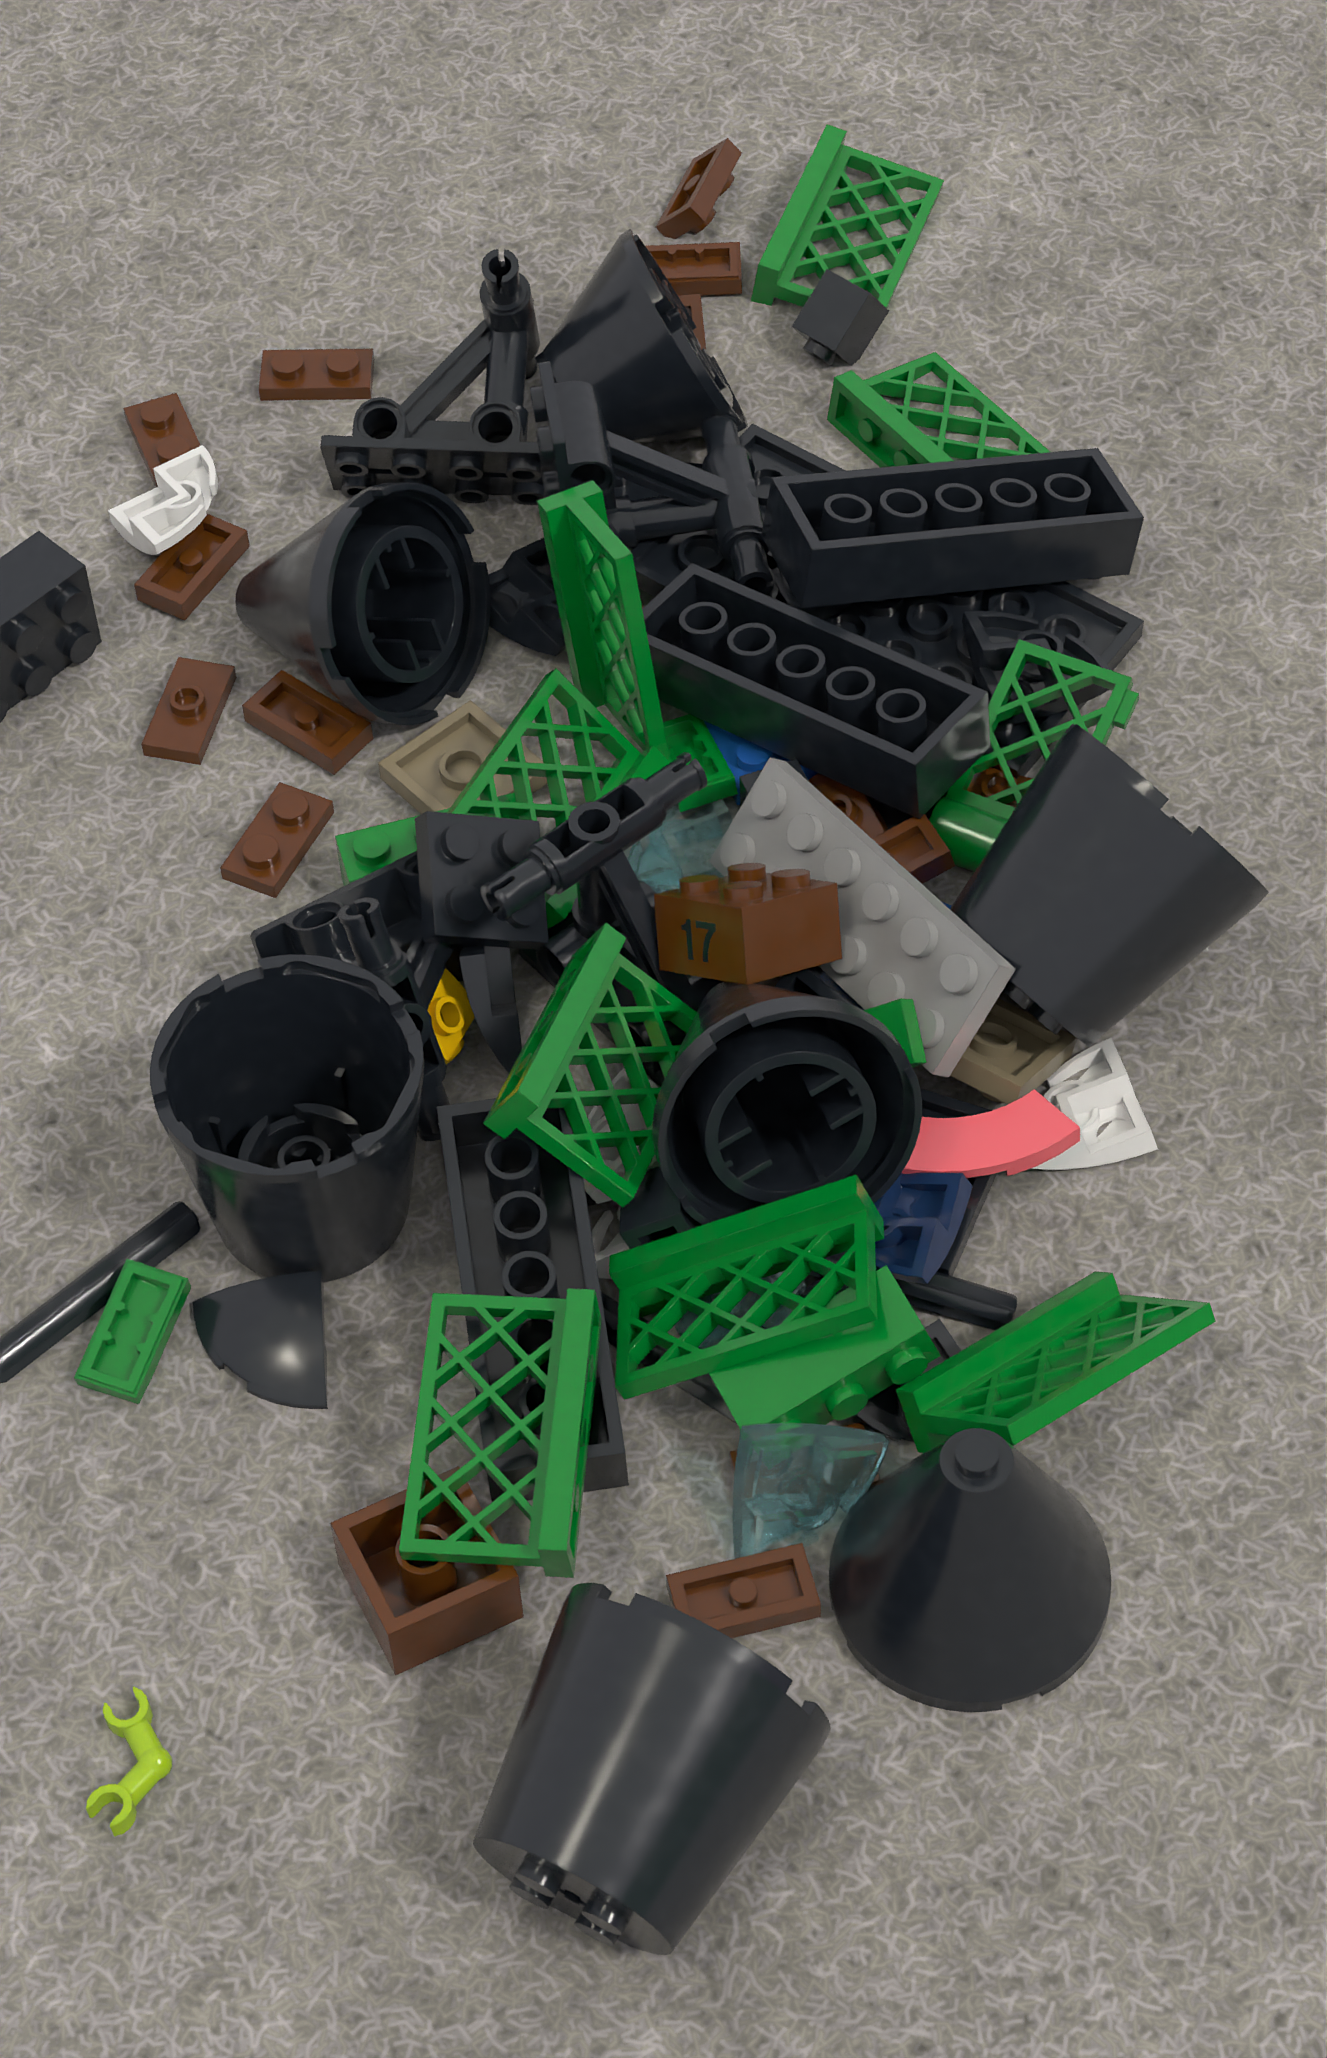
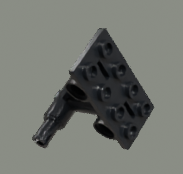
[320,249,553,505]
[530,361,774,595]
[481,752,724,1087]
[250,851,466,1141]

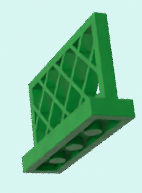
[751,124,944,308]
[827,352,1050,468]
[537,480,669,757]
[447,668,670,929]
[483,923,697,1207]
[609,1175,884,1400]
[896,1271,1216,1453]
[399,1288,602,1578]

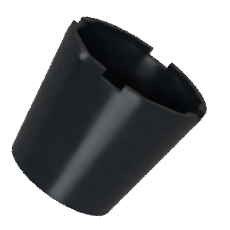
[950,724,1269,1047]
[150,955,424,1283]
[473,1583,831,1955]

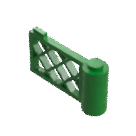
[929,639,1139,872]

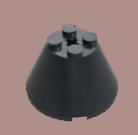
[535,229,748,444]

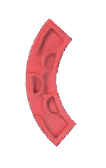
[902,1089,1080,1178]

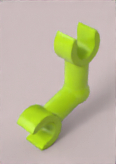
[86,1687,172,1837]

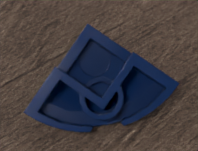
[874,1173,973,1284]

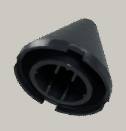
[235,483,491,725]
[652,981,922,1225]
[829,1428,1112,1712]

